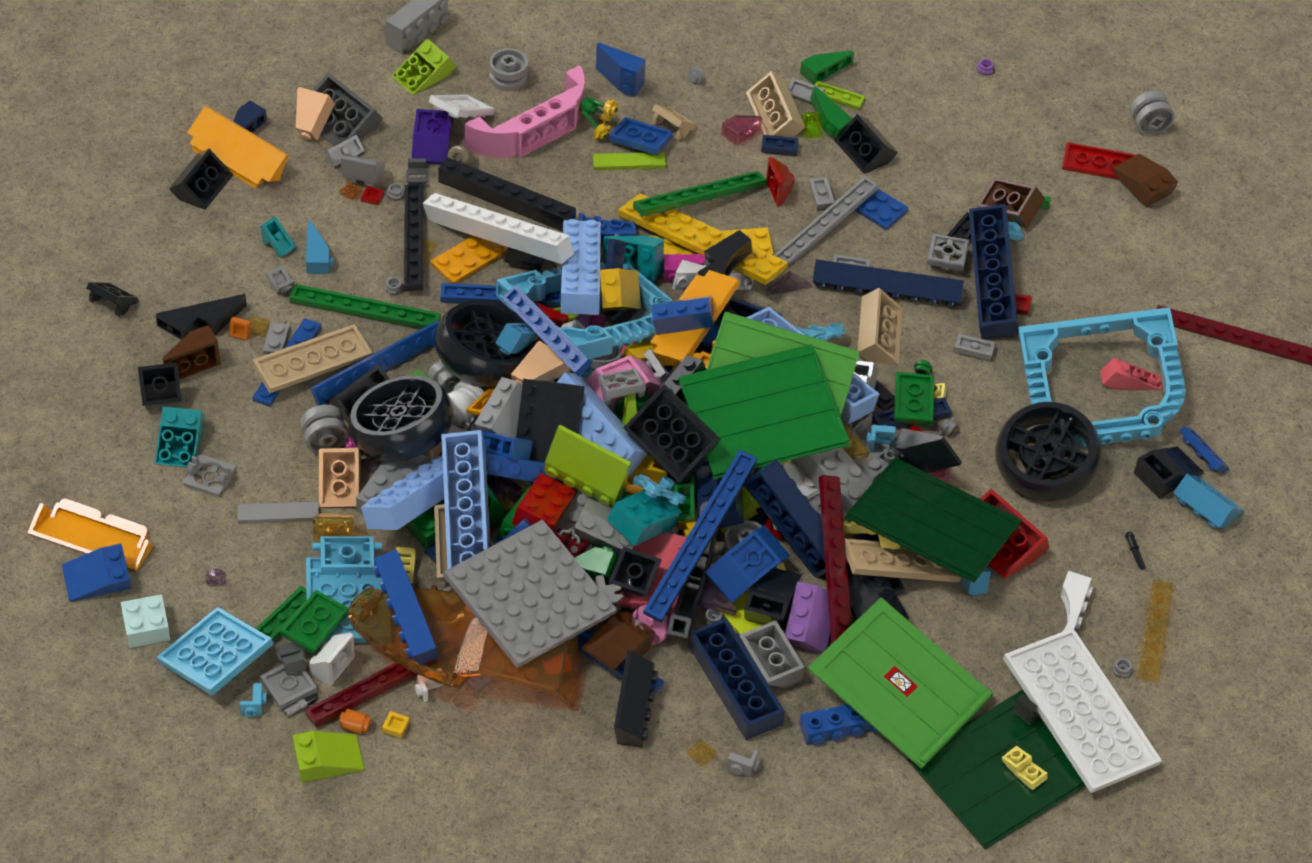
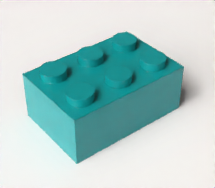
[607,490,682,546]

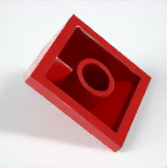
[766,157,795,207]

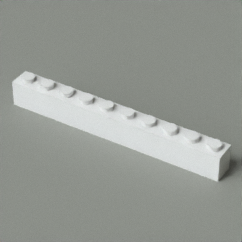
[423,193,574,264]

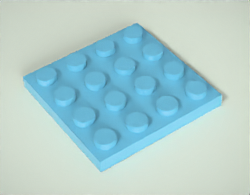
[156,607,273,696]

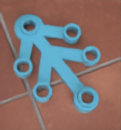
[795,323,846,342]
[632,474,686,506]

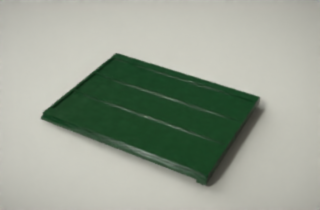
[844,457,1022,583]
[907,690,1086,850]

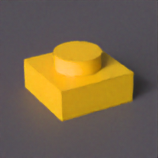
[382,711,410,739]

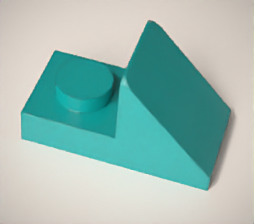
[260,216,296,257]

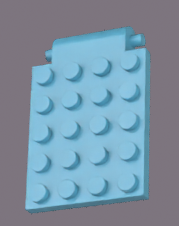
[306,536,391,643]

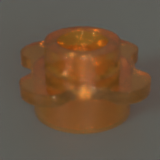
[340,182,362,199]

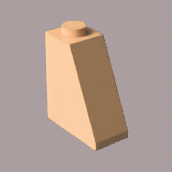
[296,87,335,140]
[511,341,571,384]

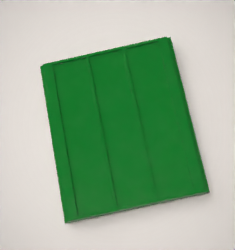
[678,344,850,480]

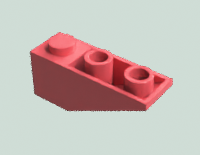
[1100,358,1162,390]

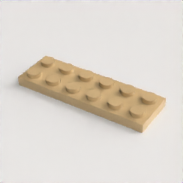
[252,324,373,393]
[845,539,962,583]

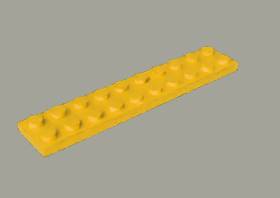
[618,194,788,285]

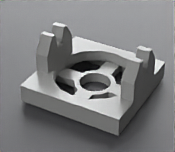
[927,234,969,271]
[598,368,646,405]
[183,454,236,498]
[595,575,623,625]

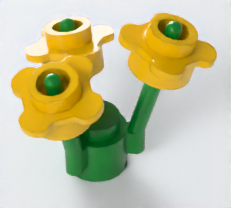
[579,97,619,141]

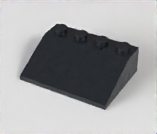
[516,378,585,462]
[623,384,721,484]

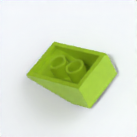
[292,731,365,783]

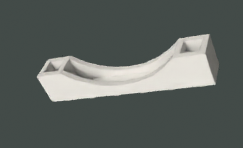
[1060,571,1093,632]

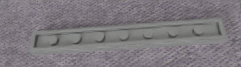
[774,176,879,267]

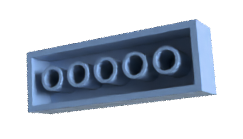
[557,372,648,478]
[361,456,444,530]

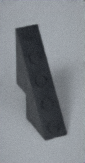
[155,294,247,340]

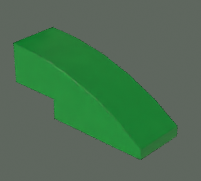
[674,473,697,522]

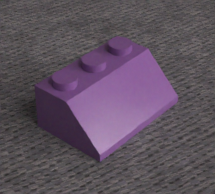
[785,582,830,654]

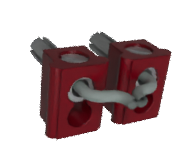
[553,528,590,558]

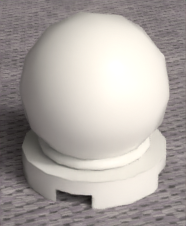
[448,380,484,428]

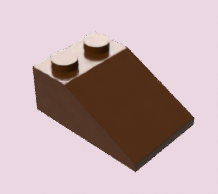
[1112,154,1178,207]
[977,177,1045,228]
[162,325,221,380]
[582,611,656,671]

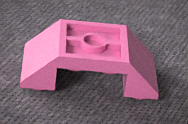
[585,356,661,411]

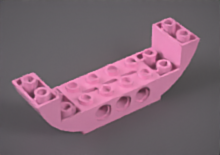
[465,65,585,158]

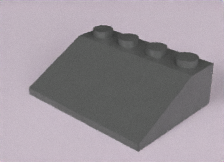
[294,73,383,146]

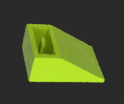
[391,38,457,95]

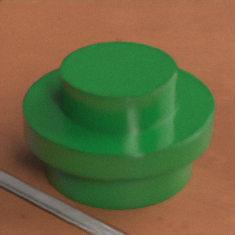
[914,360,933,375]

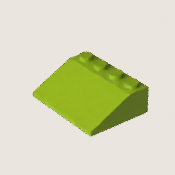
[544,425,631,508]

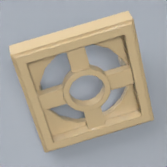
[652,104,697,140]

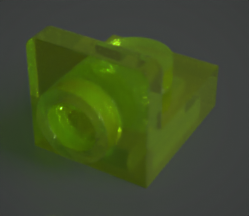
[802,112,822,139]

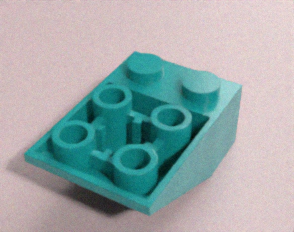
[604,236,664,281]
[154,406,206,468]

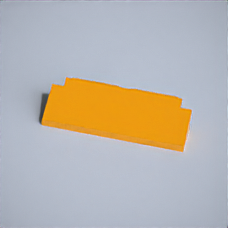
[187,106,289,188]
[650,270,740,366]
[27,499,154,571]

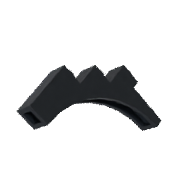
[698,230,752,322]
[667,525,720,638]

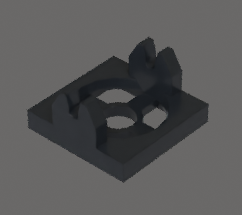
[86,282,138,317]

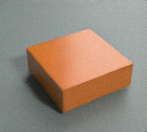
[229,317,251,341]

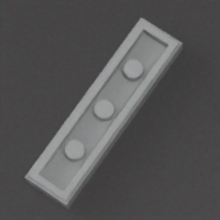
[238,502,319,524]

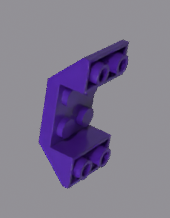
[412,109,454,164]

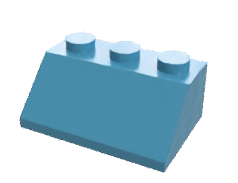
[1173,474,1245,529]

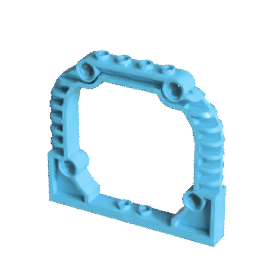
[496,262,673,359]
[1018,307,1186,447]

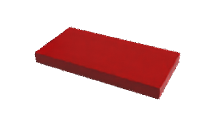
[1062,142,1135,180]

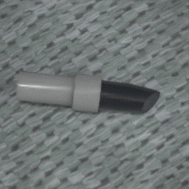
[283,693,318,717]

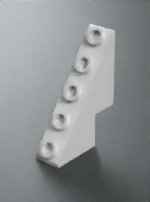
[672,260,754,290]

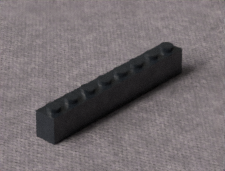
[438,157,576,232]

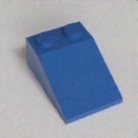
[596,42,646,97]
[62,543,131,602]

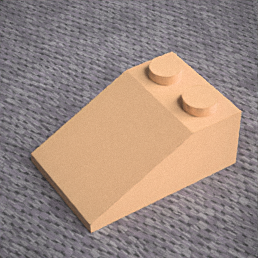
[319,448,361,507]

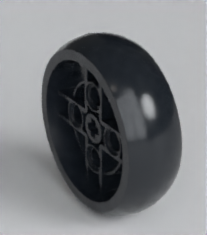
[435,301,537,389]
[349,375,454,462]
[995,402,1102,502]

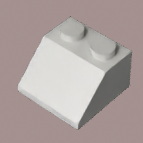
[309,633,355,686]

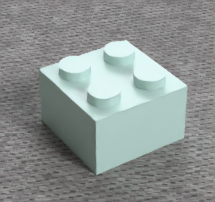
[121,594,170,648]

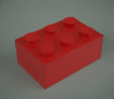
[511,473,576,532]

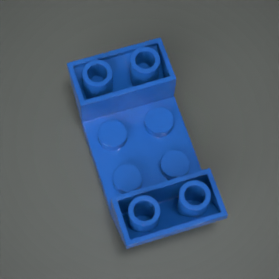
[705,525,791,604]

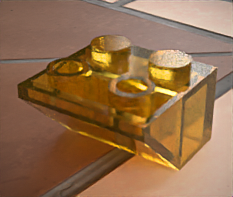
[313,513,356,542]

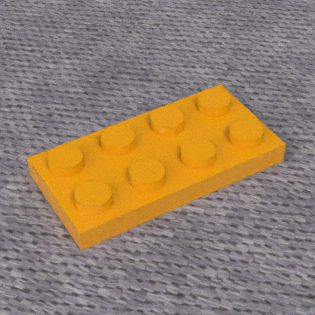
[430,236,507,284]

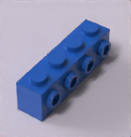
[799,704,879,746]

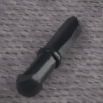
[1125,531,1146,570]

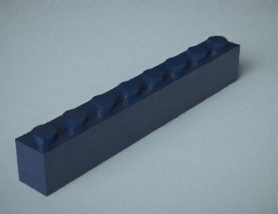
[813,259,964,307]

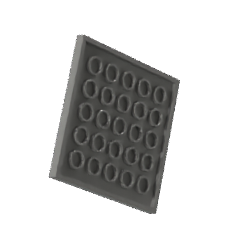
[443,520,617,668]

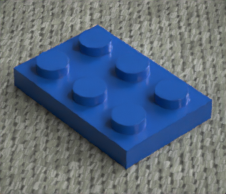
[609,117,673,155]
[854,189,909,230]

